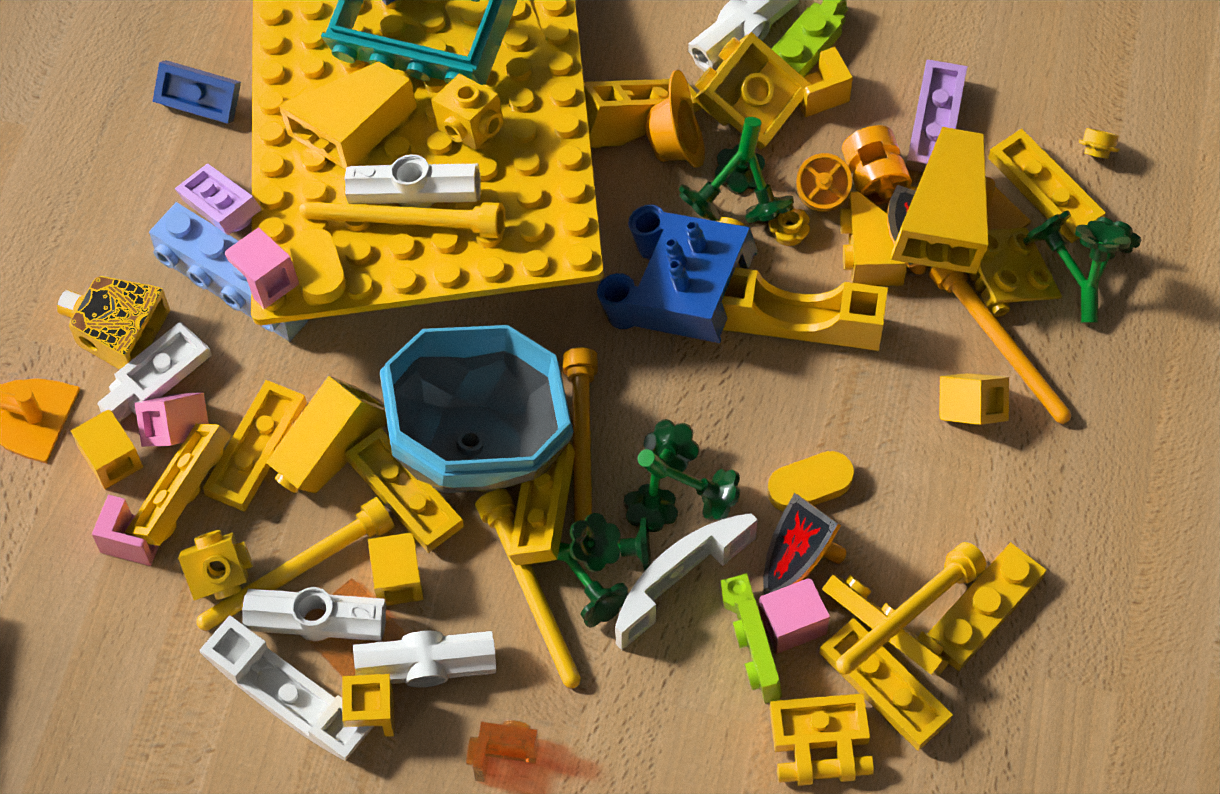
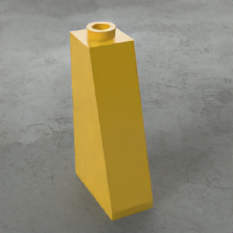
[891,127,988,274]

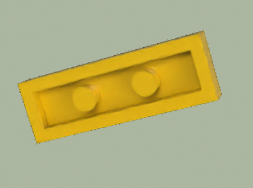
[988,128,1106,243]
[203,380,307,512]
[124,423,232,546]
[345,427,464,553]
[508,442,575,566]
[927,542,1047,671]
[822,575,950,677]
[819,618,953,751]

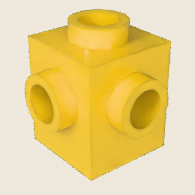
[431,73,504,150]
[178,530,253,600]

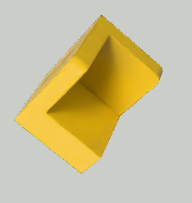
[798,47,853,117]
[939,373,1009,425]
[70,410,143,490]
[368,533,424,606]
[342,674,395,737]

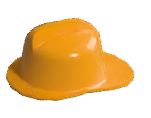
[645,69,705,168]

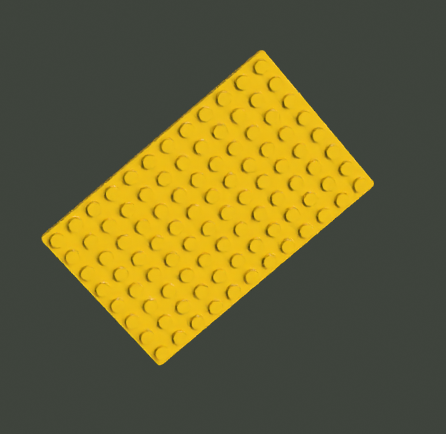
[251,0,604,325]

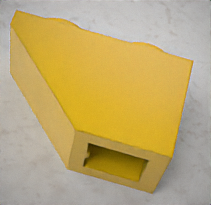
[840,191,907,286]

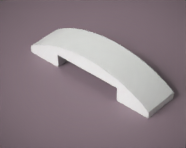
[615,513,758,650]
[199,615,374,761]

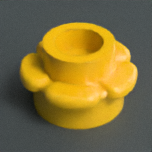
[1079,128,1120,159]
[769,208,810,246]

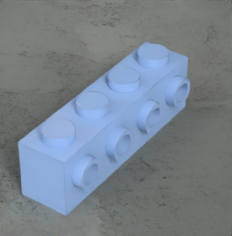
[149,202,309,342]

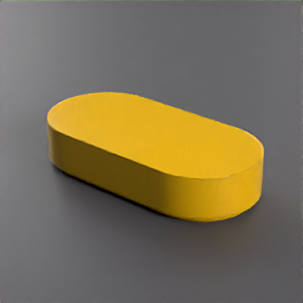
[290,228,347,304]
[767,451,854,512]

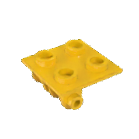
[969,228,1062,317]

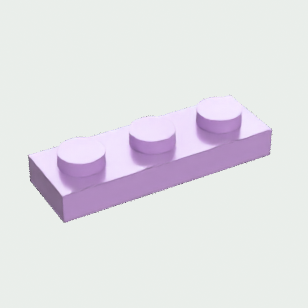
[906,59,967,172]
[175,163,262,235]

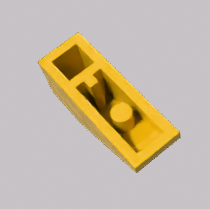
[584,79,702,148]

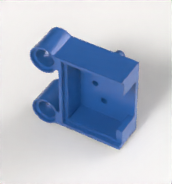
[597,205,758,343]

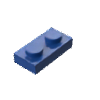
[152,60,241,124]

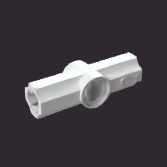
[688,0,799,72]
[344,154,481,208]
[242,587,386,642]
[353,631,496,688]

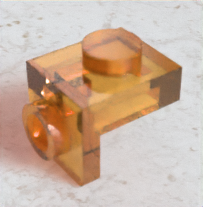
[466,720,539,782]

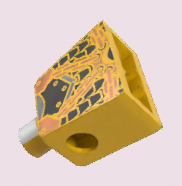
[57,276,170,370]

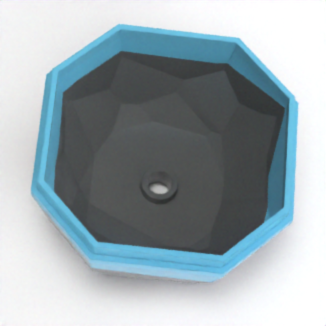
[380,325,573,493]

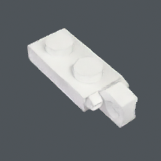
[98,322,212,422]

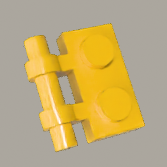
[769,693,874,786]

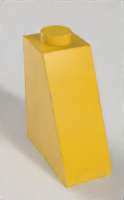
[279,62,417,170]
[266,376,387,494]

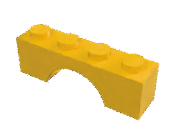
[722,267,888,351]

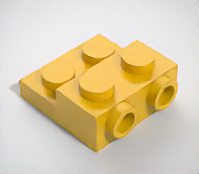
[693,32,812,150]

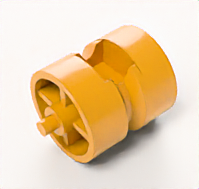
[841,125,912,205]
[796,153,852,213]

